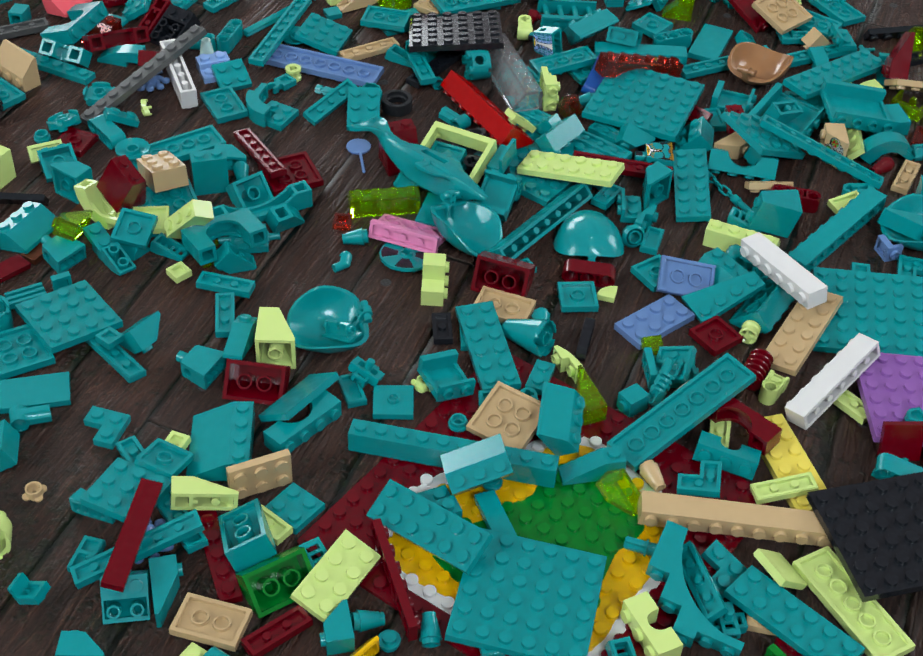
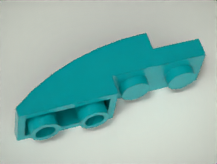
[83,221,136,276]

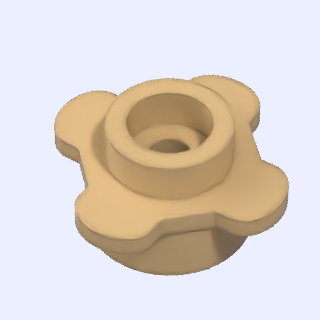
[22,481,47,502]

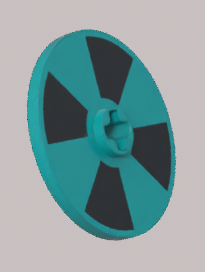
[379,242,424,272]

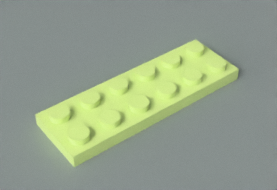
[516,150,625,188]
[792,546,916,656]

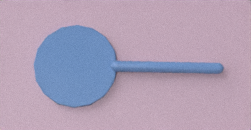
[346,138,371,173]

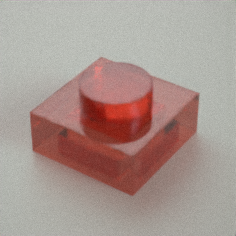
[333,213,352,231]

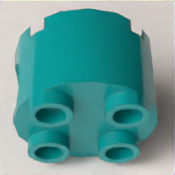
[462,50,492,81]

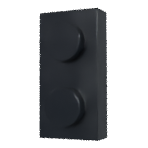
[431,312,453,345]

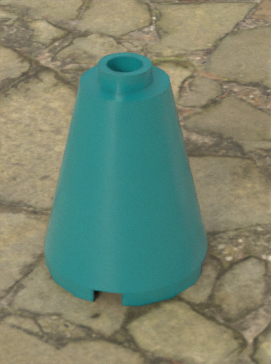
[501,319,557,357]

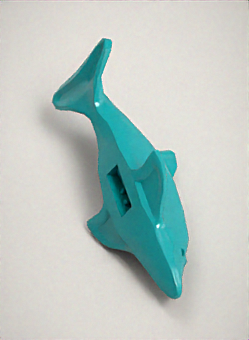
[349,117,488,201]

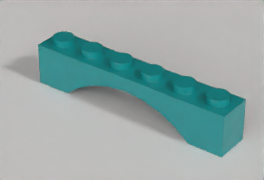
[212,180,313,222]

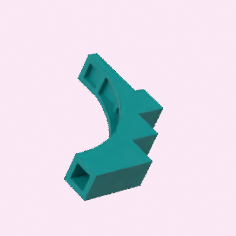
[645,520,745,656]

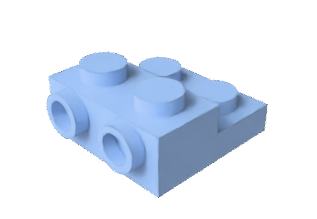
[195,51,230,84]

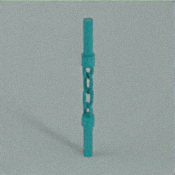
[708,170,751,213]

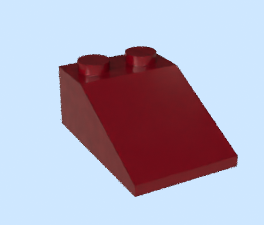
[881,32,915,80]

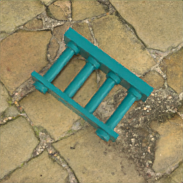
[537,0,597,31]

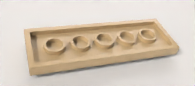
[766,292,843,376]

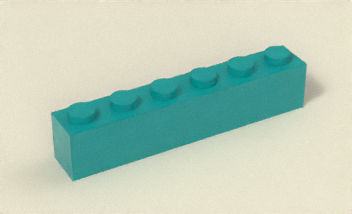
[594,41,688,69]

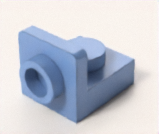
[874,234,904,262]

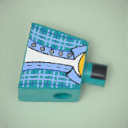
[528,26,563,56]

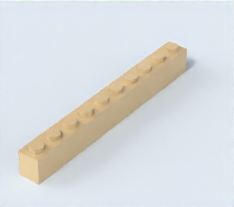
[637,490,833,548]

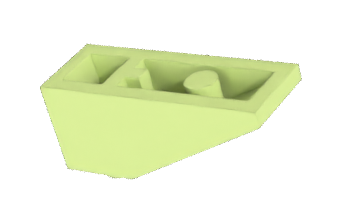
[170,476,239,511]

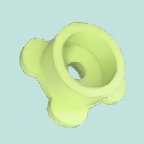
[411,375,430,393]

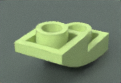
[551,345,585,384]

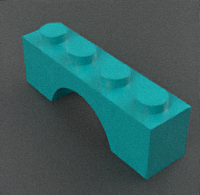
[708,147,779,181]
[263,390,342,453]

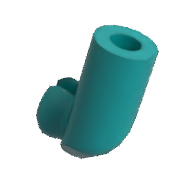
[332,251,352,273]

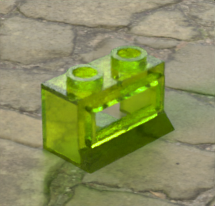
[891,89,923,122]

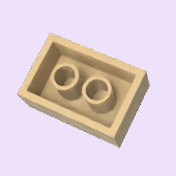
[136,150,189,193]

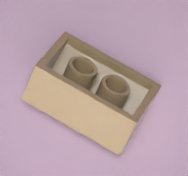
[0,39,41,92]

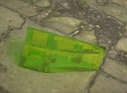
[52,210,93,242]
[576,365,608,426]

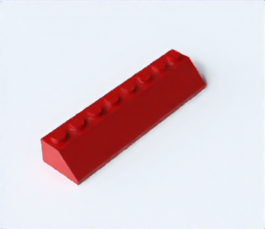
[440,70,534,149]

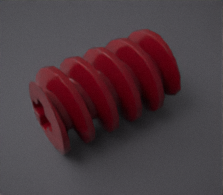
[744,349,774,391]

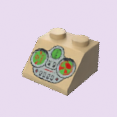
[819,123,850,169]

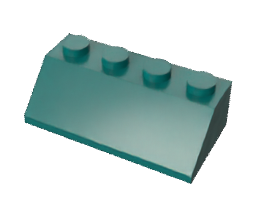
[729,278,796,334]

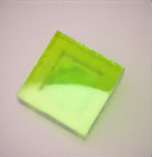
[641,335,663,355]

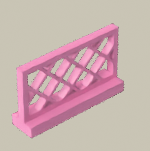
[368,213,446,253]

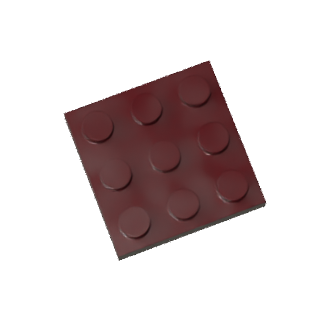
[258,151,324,197]

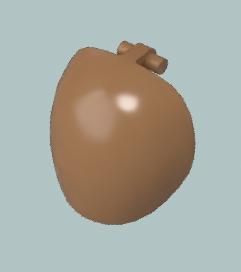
[727,42,794,86]

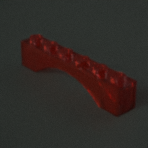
[594,51,684,78]

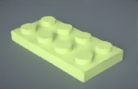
[290,529,381,623]

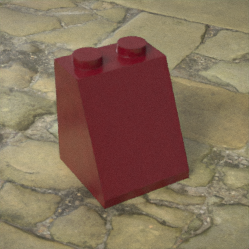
[379,118,418,176]
[96,155,146,213]

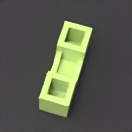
[164,199,214,239]
[620,591,683,656]

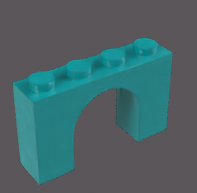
[40,1,109,45]
[180,208,268,266]

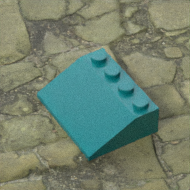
[186,401,255,481]

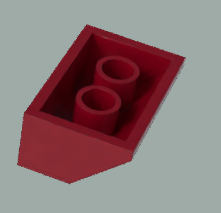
[470,251,536,297]
[222,359,291,405]

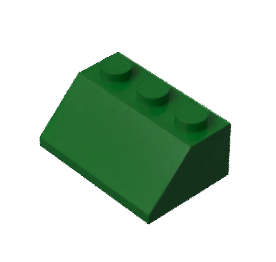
[235,546,312,619]

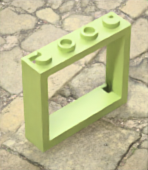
[420,121,497,184]

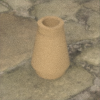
[639,460,666,492]

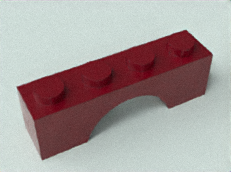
[82,26,150,52]
[707,397,782,456]

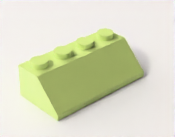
[703,219,781,252]

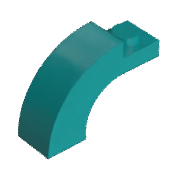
[246,83,272,128]

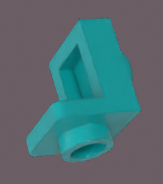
[7,573,51,605]

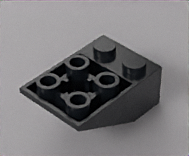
[149,4,201,46]

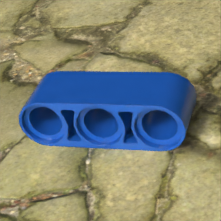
[580,54,613,94]

